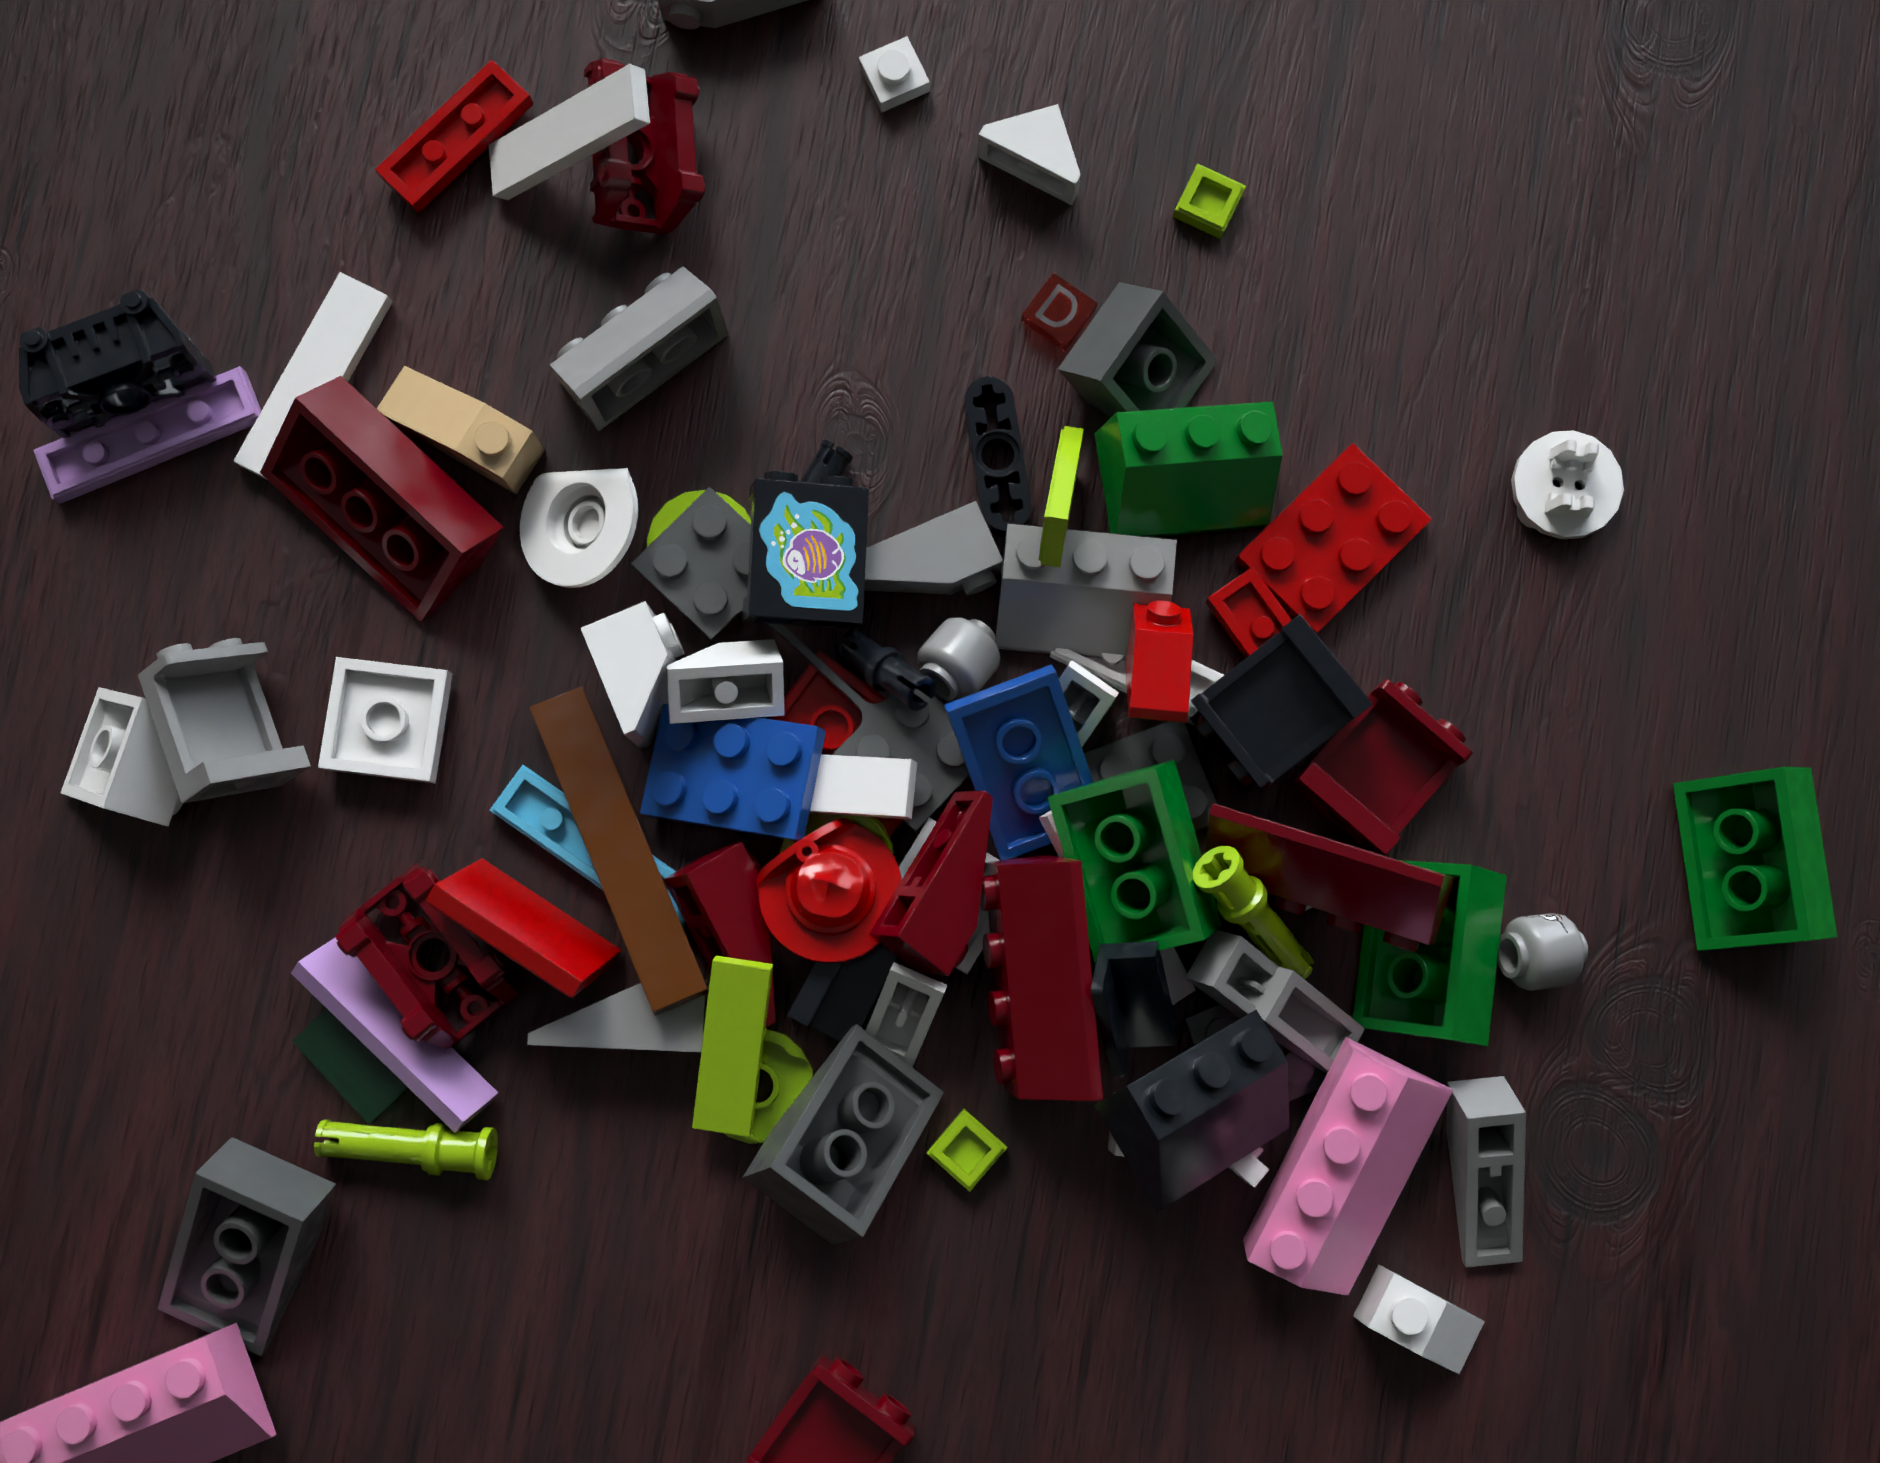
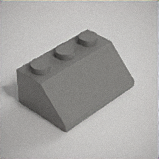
[550,266,729,431]
[995,524,1177,661]

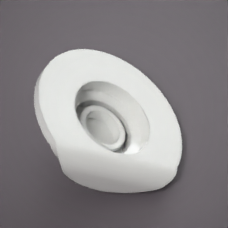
[520,468,638,588]

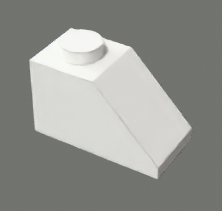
[666,639,784,724]
[1353,1264,1485,1374]

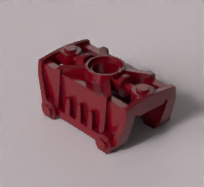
[584,58,706,234]
[335,862,519,1049]

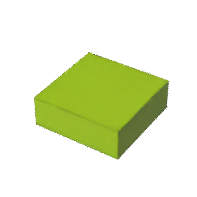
[1173,163,1246,239]
[926,1109,1008,1192]

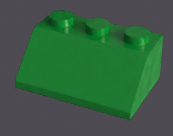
[1094,401,1283,537]
[1047,760,1222,965]
[1673,767,1837,951]
[1353,860,1507,1046]

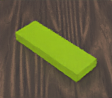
[1038,426,1084,568]
[692,955,774,1137]

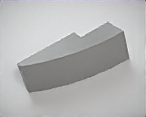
[1185,930,1365,1073]

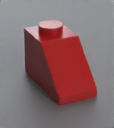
[1125,601,1193,723]

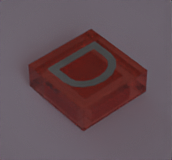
[1021,272,1098,351]

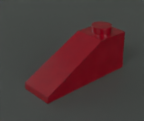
[869,791,993,976]
[663,842,775,1028]

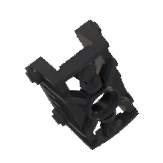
[19,289,217,438]

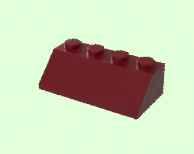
[260,376,504,623]
[1205,803,1455,952]
[980,855,1103,1101]

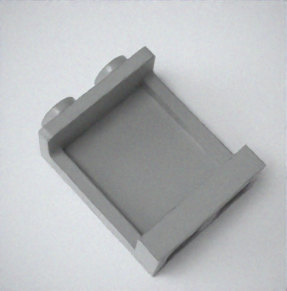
[138,638,311,803]

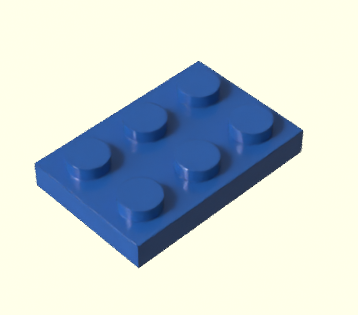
[944,665,1093,860]
[640,704,826,842]

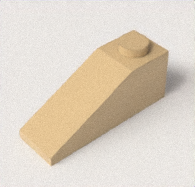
[377,366,545,495]

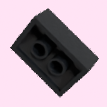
[1094,1010,1289,1212]

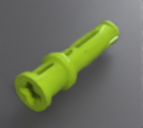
[1193,846,1314,979]
[314,1119,498,1181]

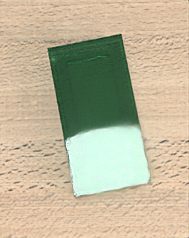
[292,1008,410,1124]

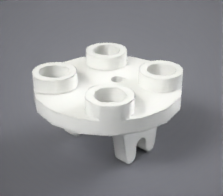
[1511,430,1624,539]

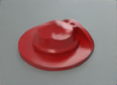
[756,818,902,963]

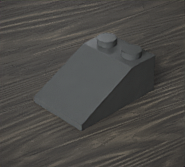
[742,1024,944,1245]
[157,1137,336,1357]

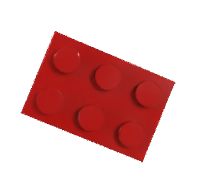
[1235,443,1432,634]

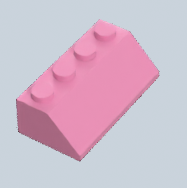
[1243,1037,1453,1296]
[0,1323,277,1463]

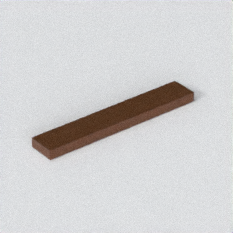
[529,686,709,1016]

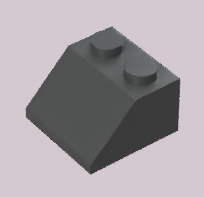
[1058,282,1218,418]

